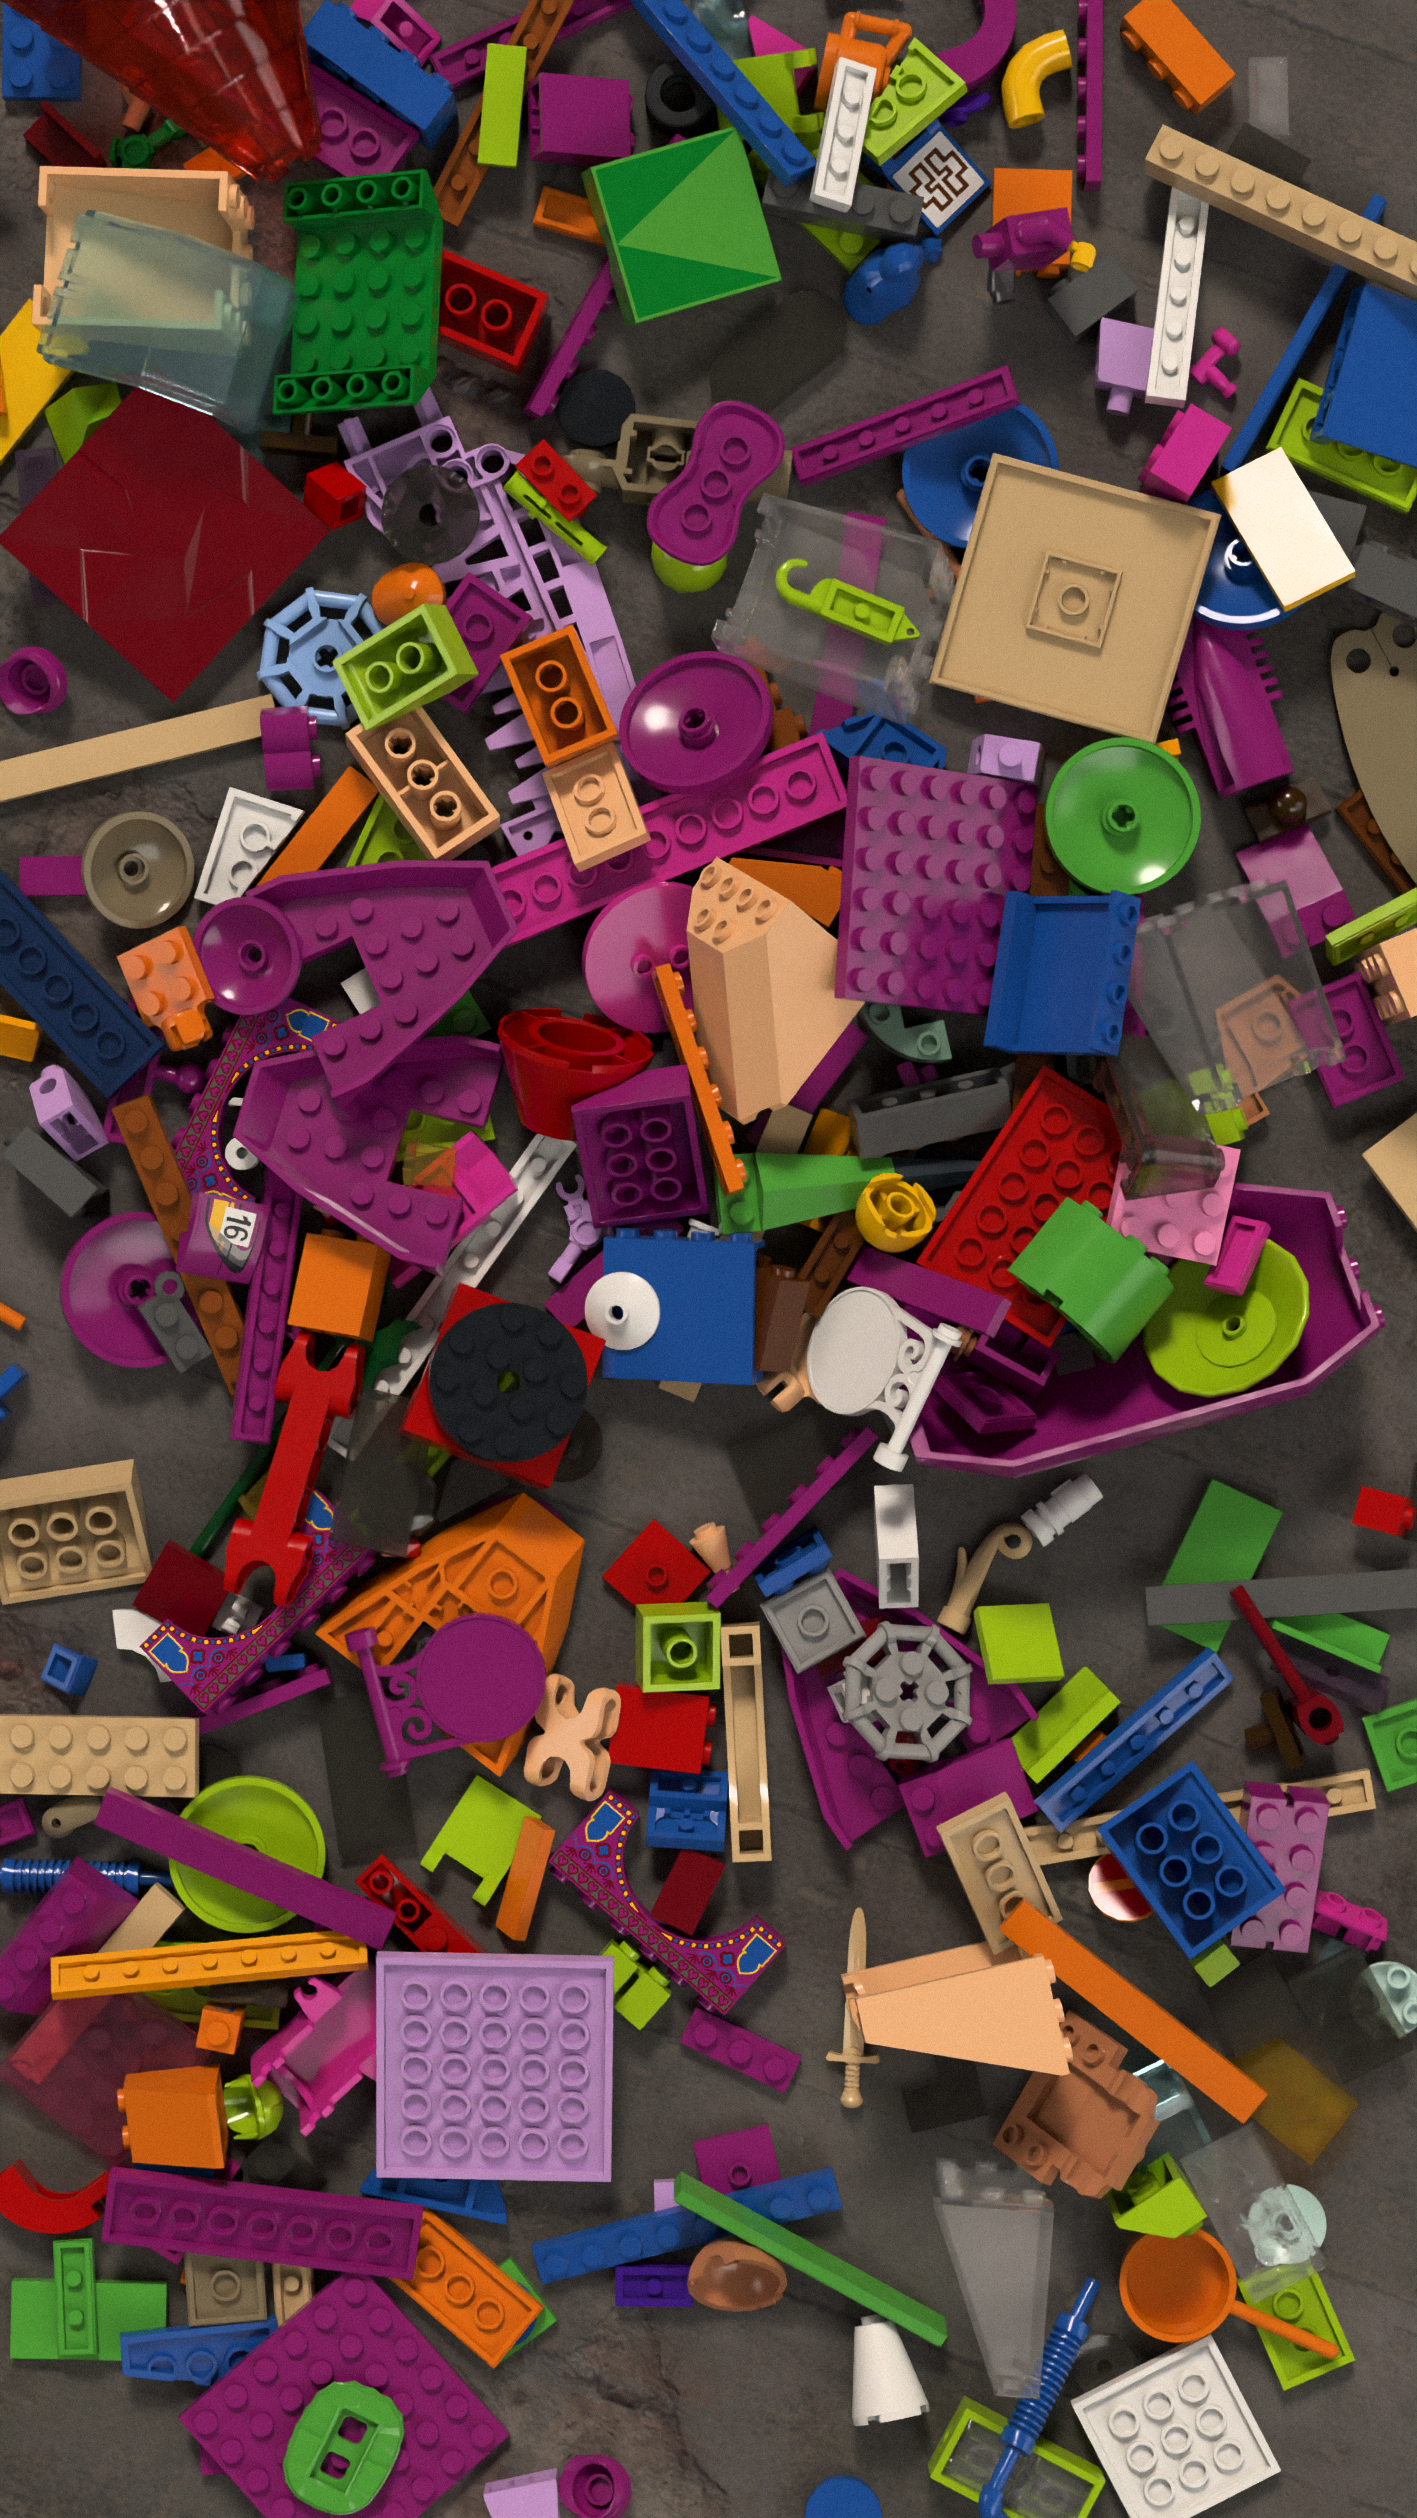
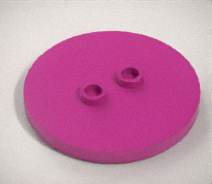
[582,881,695,1033]

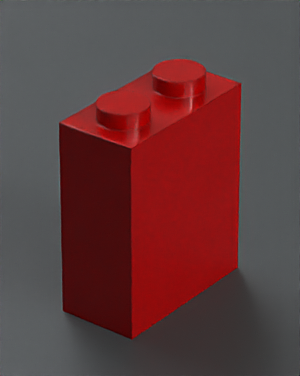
[608,1681,717,1774]

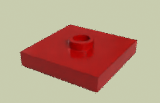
[602,1519,712,1607]

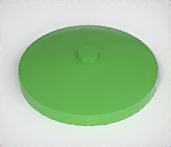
[1043,737,1201,895]

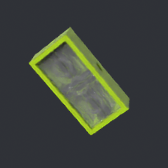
[928,2396,1105,2518]

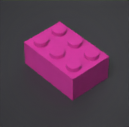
[1138,403,1232,505]

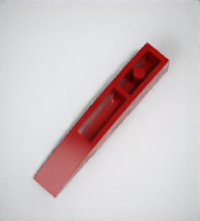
[354,1853,488,1953]

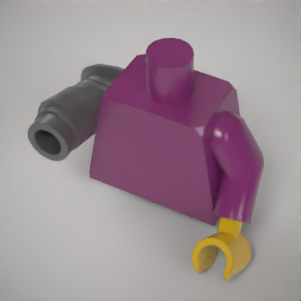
[972,207,1096,306]

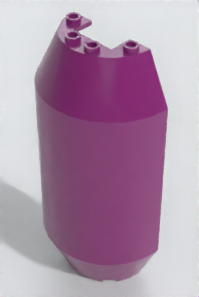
[898,1183,1385,1479]

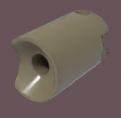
[41,1795,105,1839]

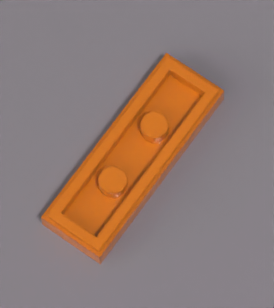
[495,1816,555,1941]

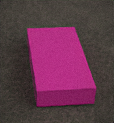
[1203,1215,1271,1297]

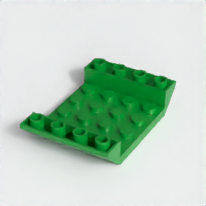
[273,169,443,416]

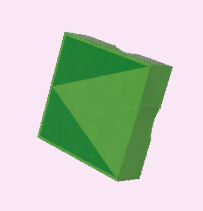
[581,126,782,328]

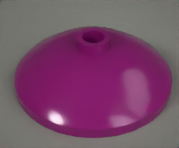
[192,897,302,1015]

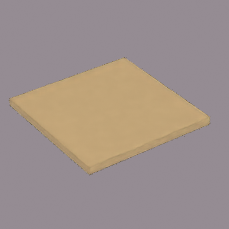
[929,453,1222,744]

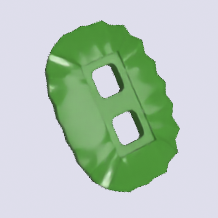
[282,2380,405,2515]

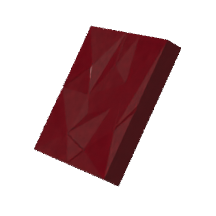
[0,365,330,702]

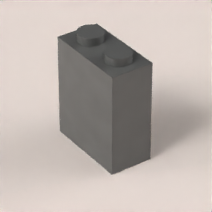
[1,1125,109,1218]

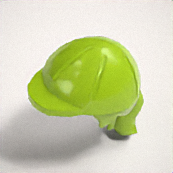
[223,2074,284,2140]

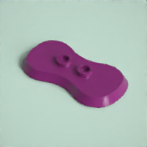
[647,400,785,566]

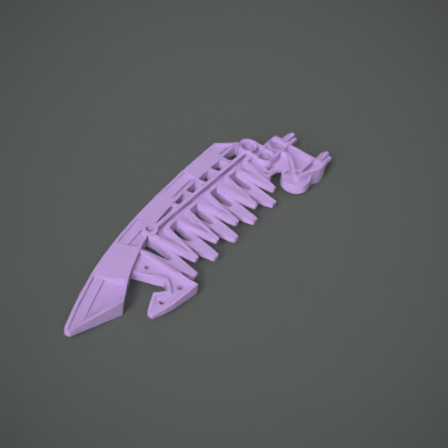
[337,386,674,882]

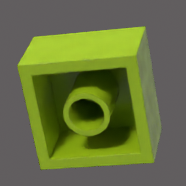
[635,1601,721,1693]

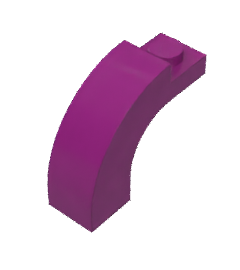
[936,0,1017,96]

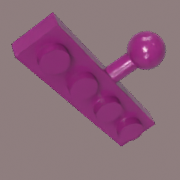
[103,995,206,1144]

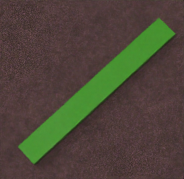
[674,2171,948,2347]

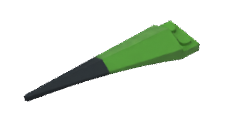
[712,1153,981,1235]

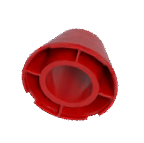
[498,1008,654,1141]

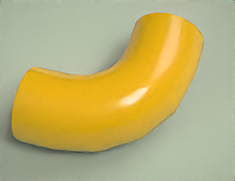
[1001,29,1073,129]

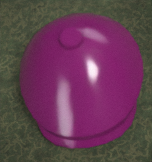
[0,647,68,715]
[559,2454,631,2518]

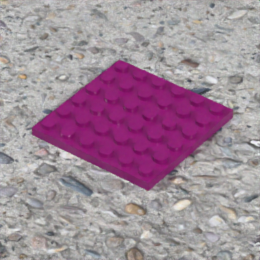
[834,756,1037,1016]
[178,2272,509,2518]

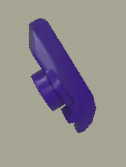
[937,93,991,127]

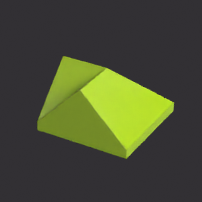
[43,382,123,464]

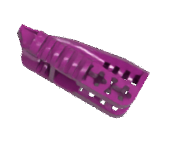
[1167,615,1295,801]

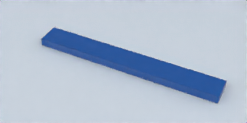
[1220,193,1387,477]

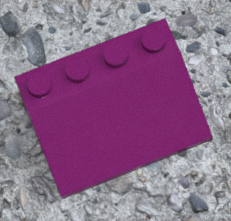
[571,1064,710,1229]

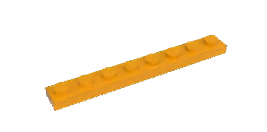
[51,1930,369,2000]

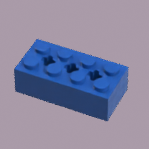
[298,0,458,152]

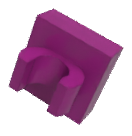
[895,1060,939,1088]

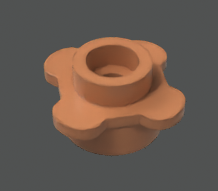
[950,1325,979,1362]

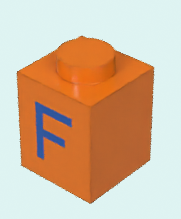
[196,1999,247,2055]

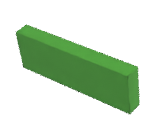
[53,2236,99,2357]

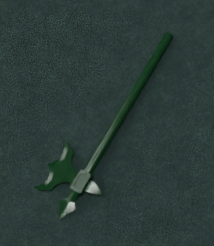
[189,1273,423,1558]

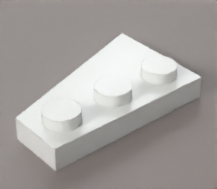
[194,787,305,906]

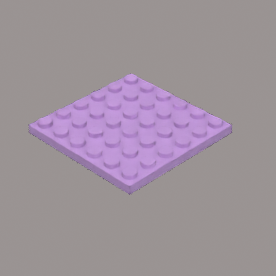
[376,1951,614,2182]

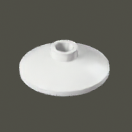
[585,1272,661,1350]

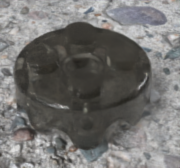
[381,465,480,565]

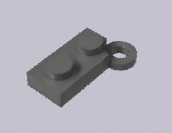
[136,1271,213,1374]

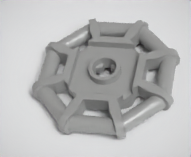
[842,1621,973,1763]

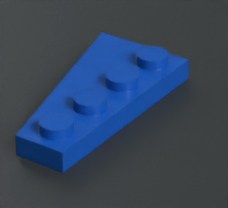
[120,2314,277,2386]

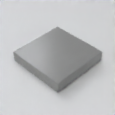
[760,1566,866,1674]

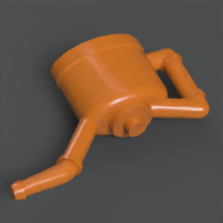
[813,11,912,191]

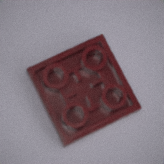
[132,1540,229,1637]

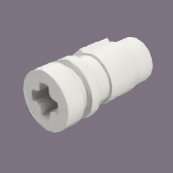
[1020,1473,1103,1547]

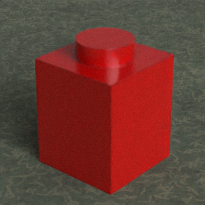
[303,461,367,530]
[1352,1486,1417,1537]

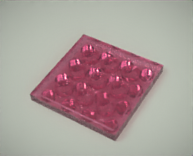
[0,1953,213,2166]

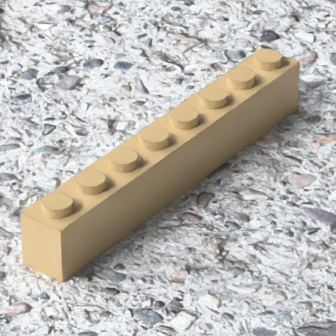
[1145,125,1417,301]

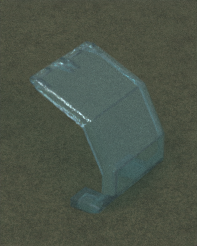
[36,209,298,438]

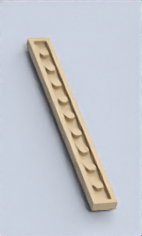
[1023,1768,1376,1865]

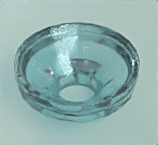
[688,0,748,44]

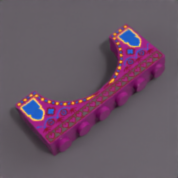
[171,997,341,1203]
[139,1486,378,1716]
[548,1786,786,2015]

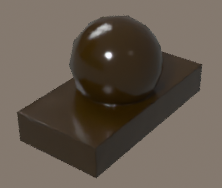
[1243,776,1331,845]

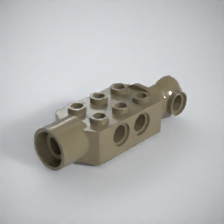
[560,413,793,511]

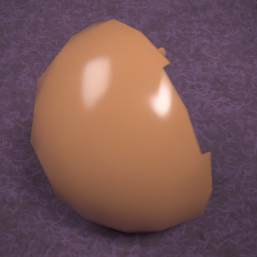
[687,2234,788,2312]

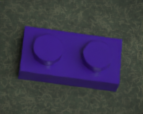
[615,2263,693,2307]

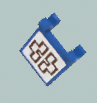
[863,118,991,237]

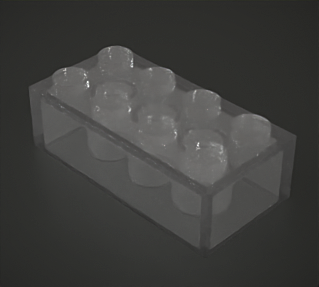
[1180,2120,1327,2304]

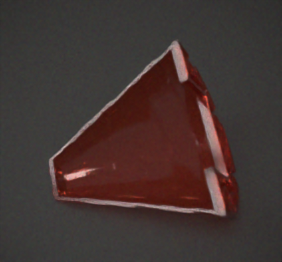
[1,0,323,184]

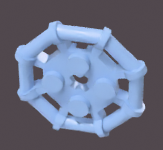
[256,587,387,730]

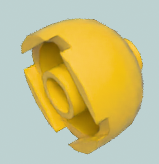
[855,1173,936,1253]

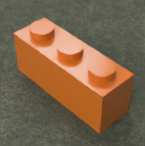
[1120,0,1236,116]

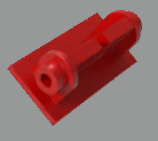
[515,439,597,522]

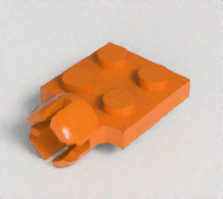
[117,926,215,1051]

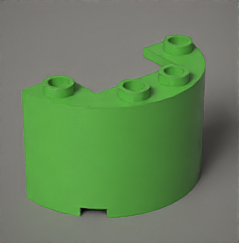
[1007,1197,1174,1364]

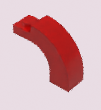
[0,2158,122,2234]

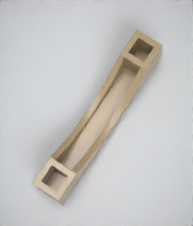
[721,1621,772,1863]

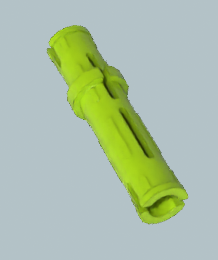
[502,470,607,567]

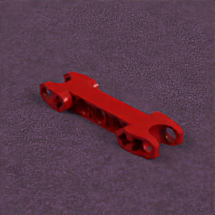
[223,1330,366,1609]

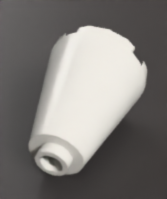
[852,2314,930,2426]

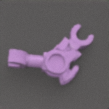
[548,1174,614,1284]

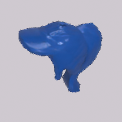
[843,236,943,326]

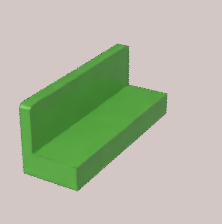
[1267,1613,1391,1674]

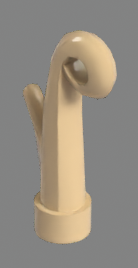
[937,1523,1033,1635]

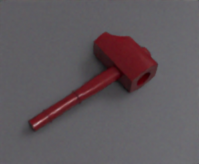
[1229,1584,1344,1746]

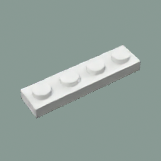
[809,57,877,213]

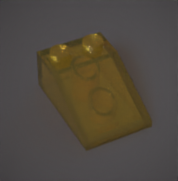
[1230,2023,1359,2165]

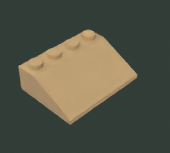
[0,1459,154,1605]

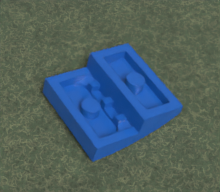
[646,1768,728,1852]

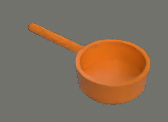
[1119,2228,1339,2359]

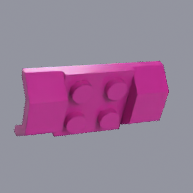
[354,1130,518,1289]

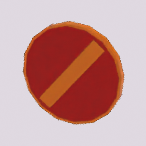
[1089,1854,1153,1922]

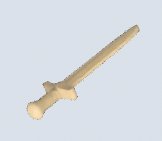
[825,1907,881,2108]

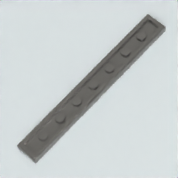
[1143,1569,1417,1626]

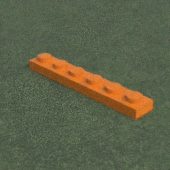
[651,963,747,1197]

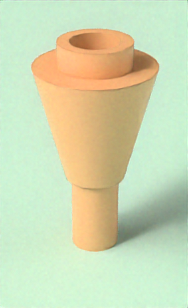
[690,1522,740,1593]

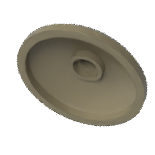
[81,811,194,929]

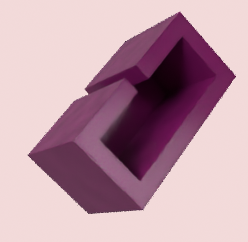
[966,1321,1061,1399]

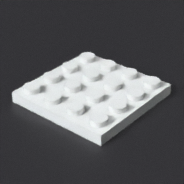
[1071,2333,1281,2518]

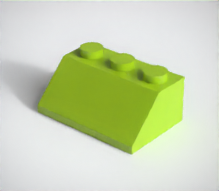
[1104,2152,1207,2239]

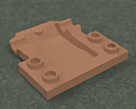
[992,2009,1160,2199]

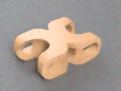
[524,1673,621,1801]

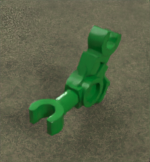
[108,113,191,169]

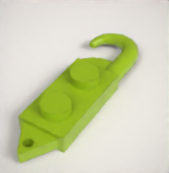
[775,558,921,647]

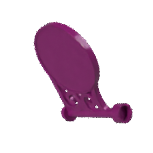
[344,1612,546,1778]

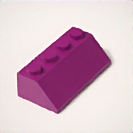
[0,1856,140,2017]

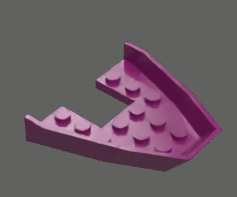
[245,860,519,1110]
[232,1035,505,1278]
[781,1568,1039,1851]

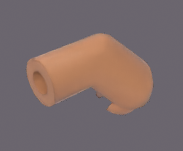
[117,72,152,133]

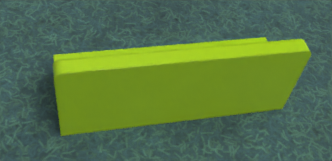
[1012,1666,1121,1784]

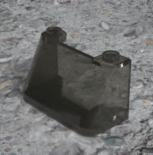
[1078,1033,1225,1201]

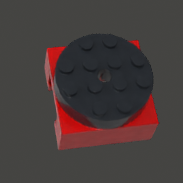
[397,1282,606,1490]

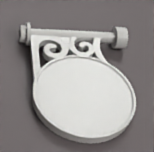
[807,1286,962,1472]

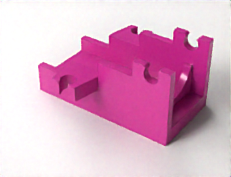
[250,1956,376,2137]

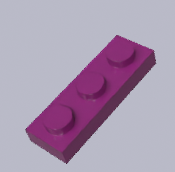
[679,2004,801,2093]

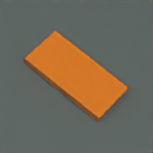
[388,2207,545,2369]

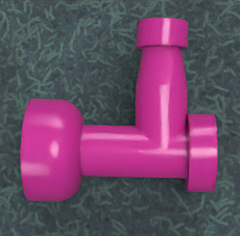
[1189,326,1242,399]

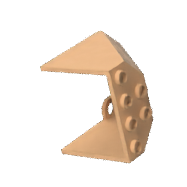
[686,857,865,1125]

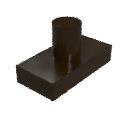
[258,413,341,460]
[1244,1686,1307,1771]

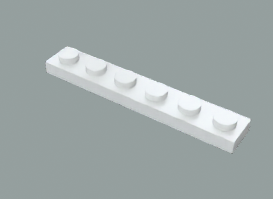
[1145,187,1209,408]

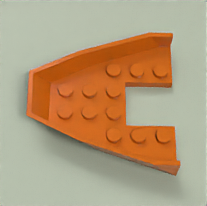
[315,1492,585,1777]

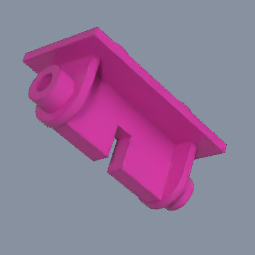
[1311,1889,1387,1952]

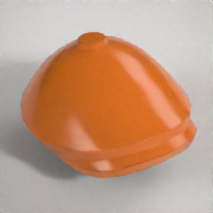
[372,562,447,626]

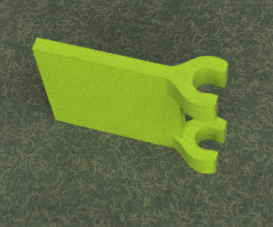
[716,48,825,140]
[420,1775,542,1906]

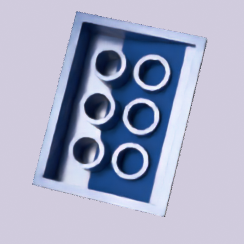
[1094,1760,1287,1960]

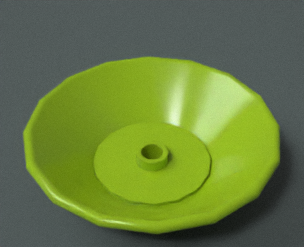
[1143,1238,1310,1398]

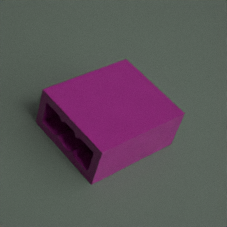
[528,72,635,166]

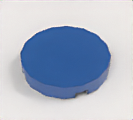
[804,2474,882,2518]

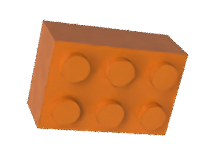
[500,624,620,769]

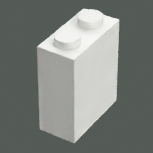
[874,1484,919,1609]

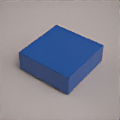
[265,1650,309,1672]

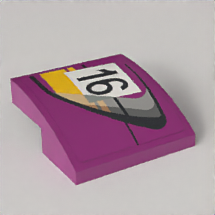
[175,1192,269,1284]

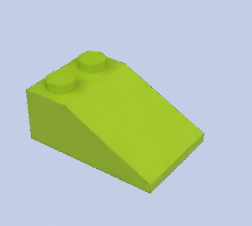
[332,603,479,731]

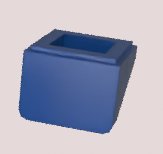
[40,1643,98,1696]

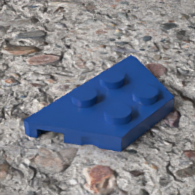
[815,705,947,769]
[359,2166,508,2225]

